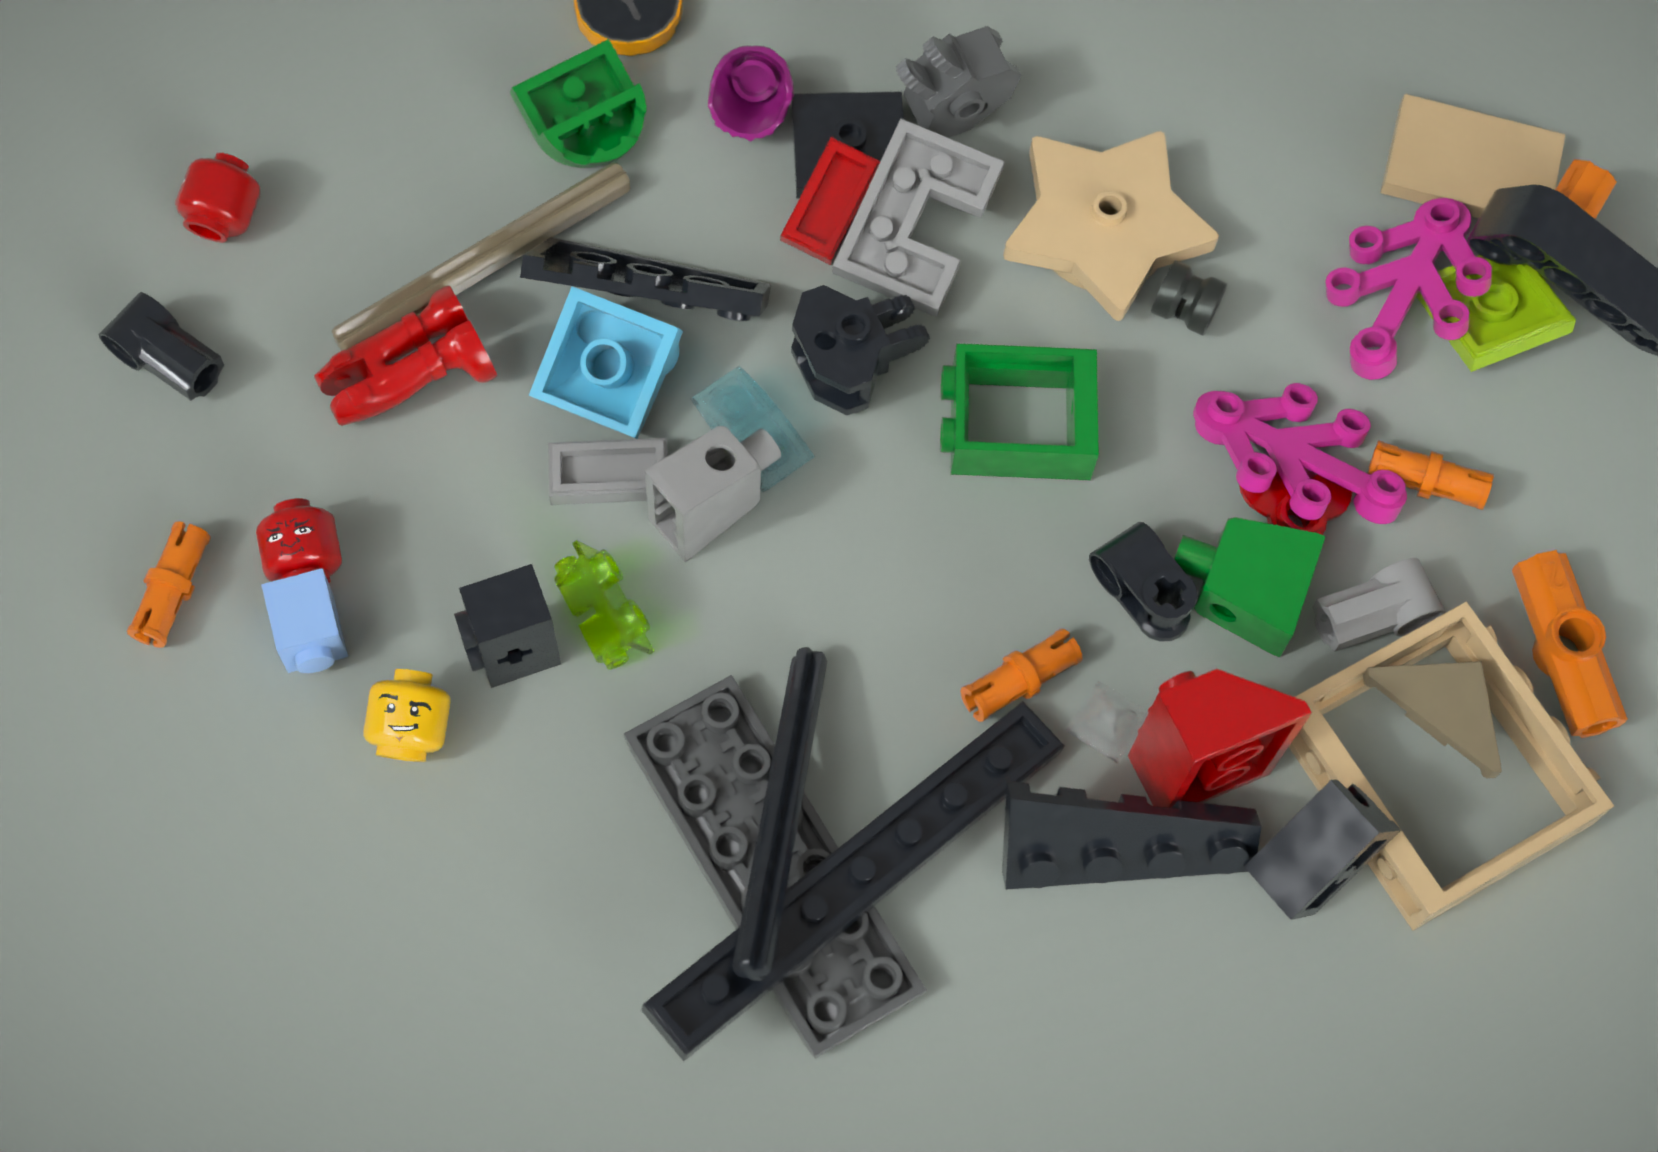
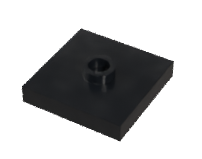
[792,92,904,198]

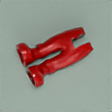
[314,285,497,426]

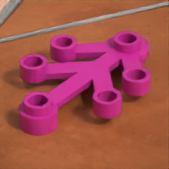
[1326,198,1492,380]
[1193,383,1407,524]

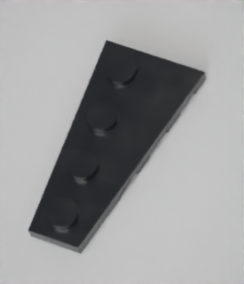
[520,237,772,321]
[1002,781,1262,890]

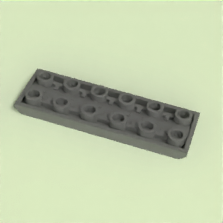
[624,675,927,1058]

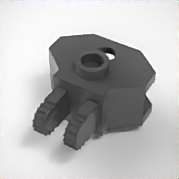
[896,26,1022,138]

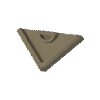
[1363,662,1502,779]

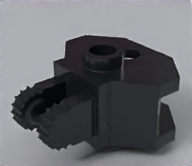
[791,285,930,416]

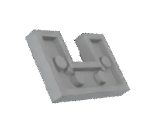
[832,119,1005,317]

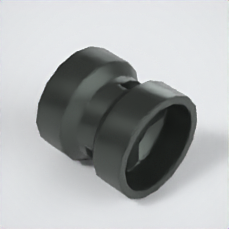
[1151,260,1228,336]

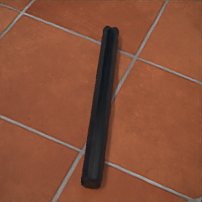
[732,647,828,982]

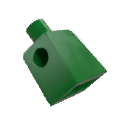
[1174,517,1326,657]

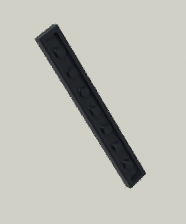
[641,701,1065,1061]

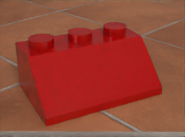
[1128,669,1312,808]

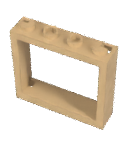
[1289,601,1614,931]

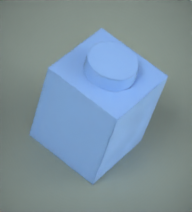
[261,568,349,673]

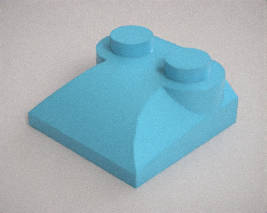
[529,286,683,439]

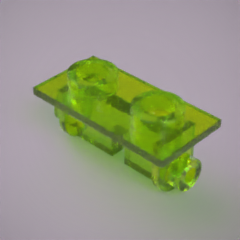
[554,540,655,670]

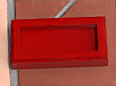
[780,137,880,265]

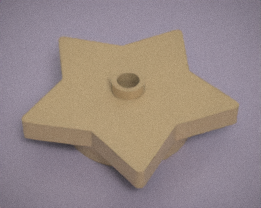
[1003,131,1219,321]

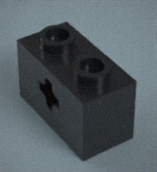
[454,564,561,688]

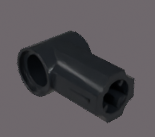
[98,292,225,401]

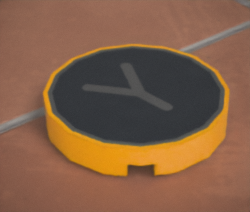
[574,0,683,56]

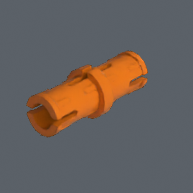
[1367,440,1494,510]
[126,521,211,648]
[960,628,1083,722]

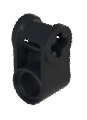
[1089,522,1197,642]

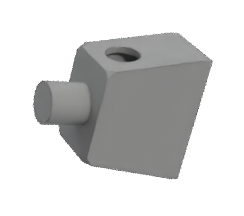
[645,426,781,562]

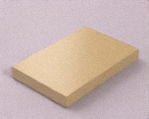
[1380,94,1566,218]

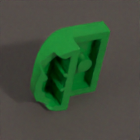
[509,39,647,168]

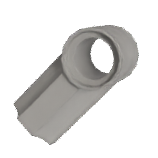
[1312,558,1445,652]

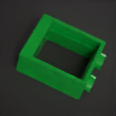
[940,343,1099,481]

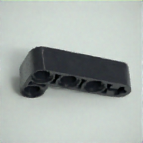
[1467,185,1658,356]

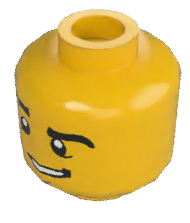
[363,669,450,762]

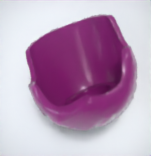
[707,45,794,141]

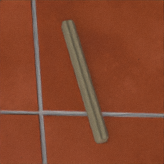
[332,163,631,351]

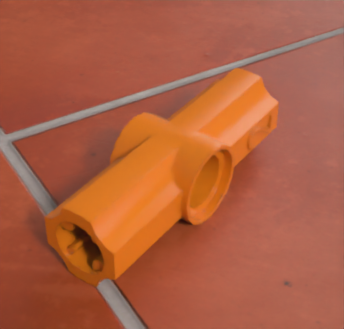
[1512,550,1628,738]

